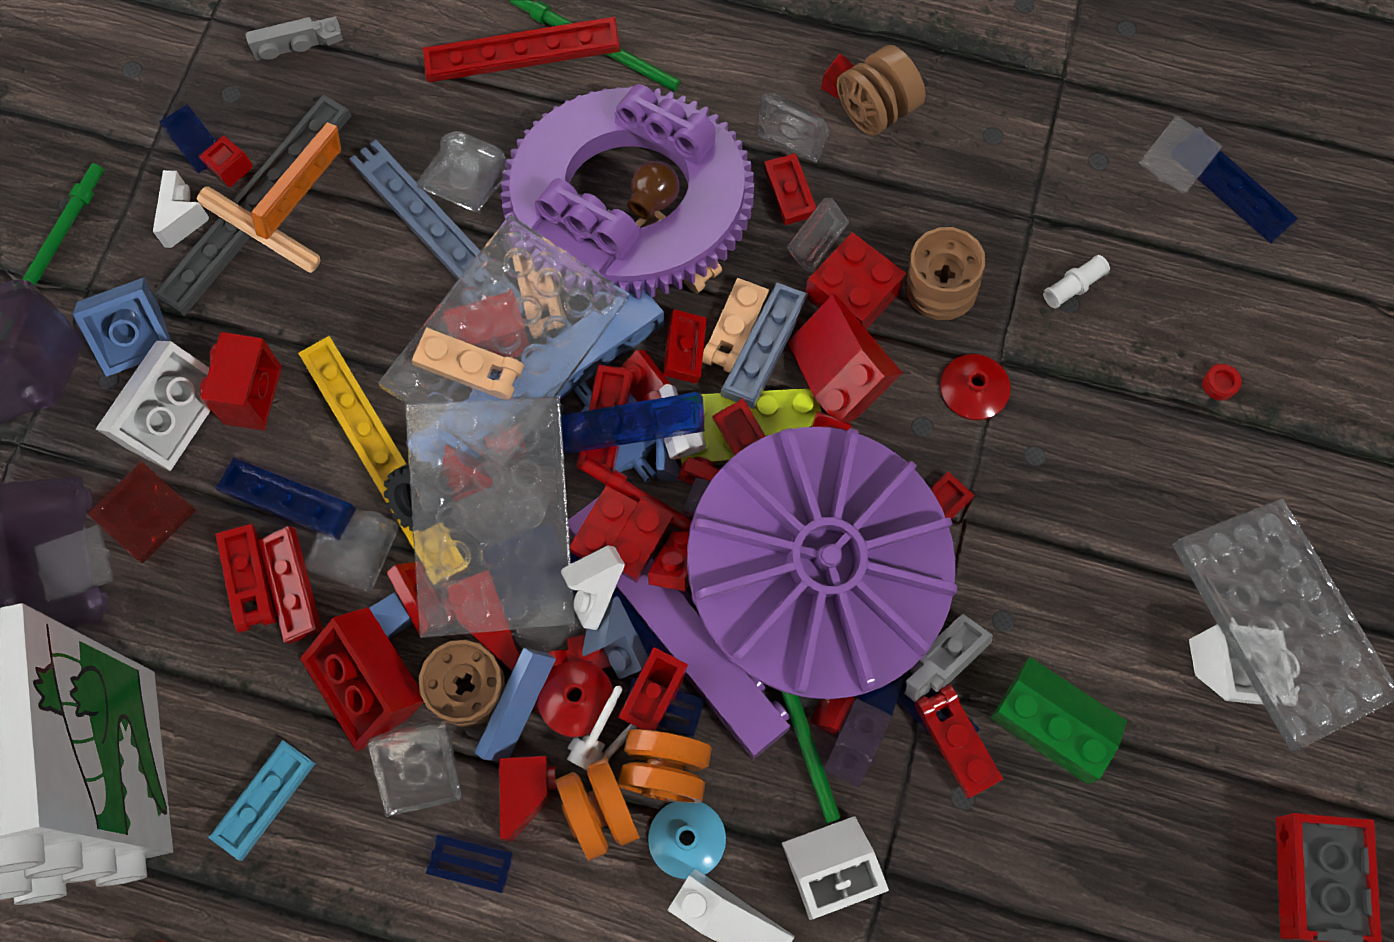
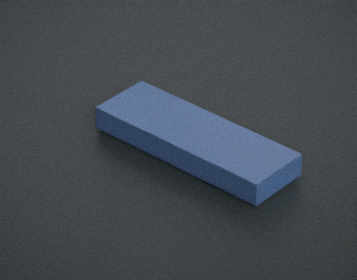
[475,648,556,761]

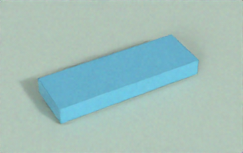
[208,740,316,861]

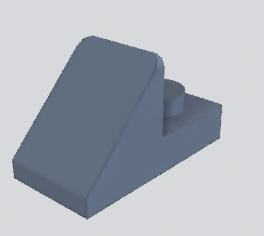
[582,596,648,680]

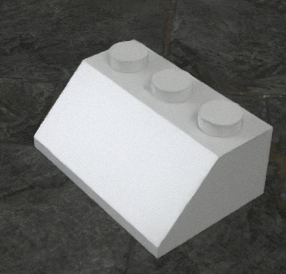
[96,341,211,471]

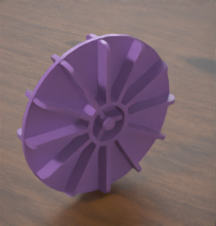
[687,427,958,699]

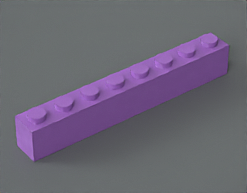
[565,497,790,760]

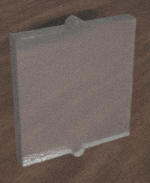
[1139,115,1223,195]
[35,525,114,603]

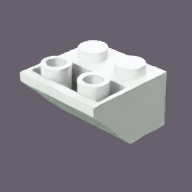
[782,816,889,920]

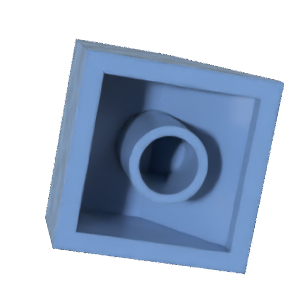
[73,277,171,377]

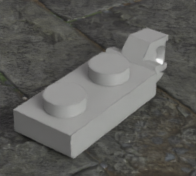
[246,16,343,60]
[904,614,993,701]

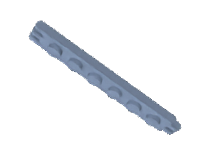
[349,139,525,318]

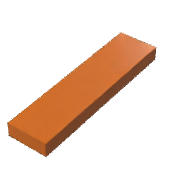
[251,122,341,240]

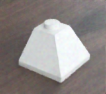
[1189,624,1296,707]

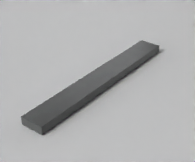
[153,94,352,316]

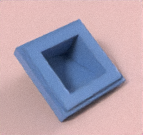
[656,436,681,481]
[369,592,413,639]

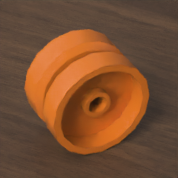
[617,729,712,803]
[555,757,640,861]

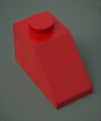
[499,756,557,842]

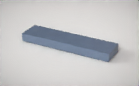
[721,282,808,409]

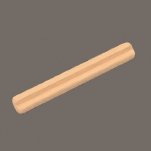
[197,186,321,273]

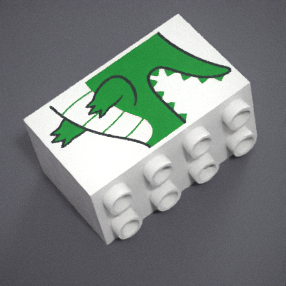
[0,603,173,905]

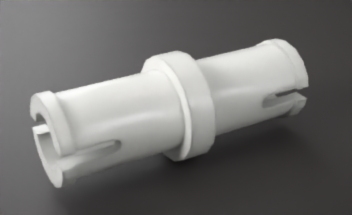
[1043,255,1110,309]

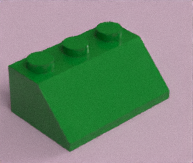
[989,656,1127,785]

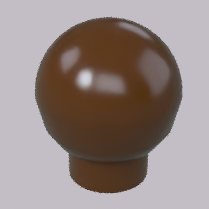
[627,161,679,220]

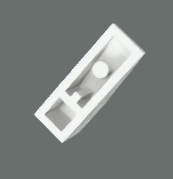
[668,869,795,942]

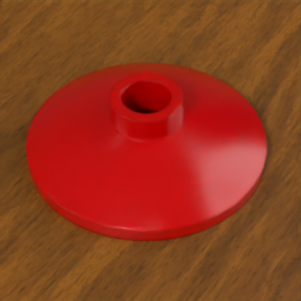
[940,354,1011,421]
[538,661,613,737]

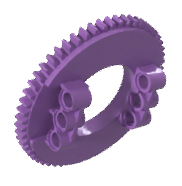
[501,84,754,300]

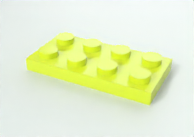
[680,388,821,465]

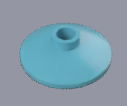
[648,801,726,879]

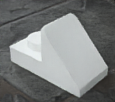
[153,170,209,248]
[561,545,625,630]

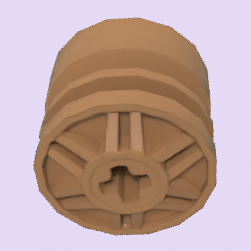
[837,45,926,136]
[906,227,985,320]
[419,640,506,727]

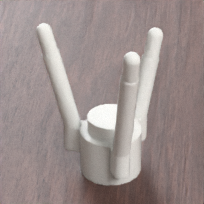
[567,686,637,770]

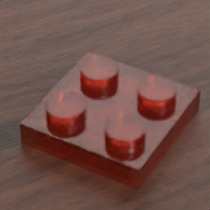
[88,461,196,564]

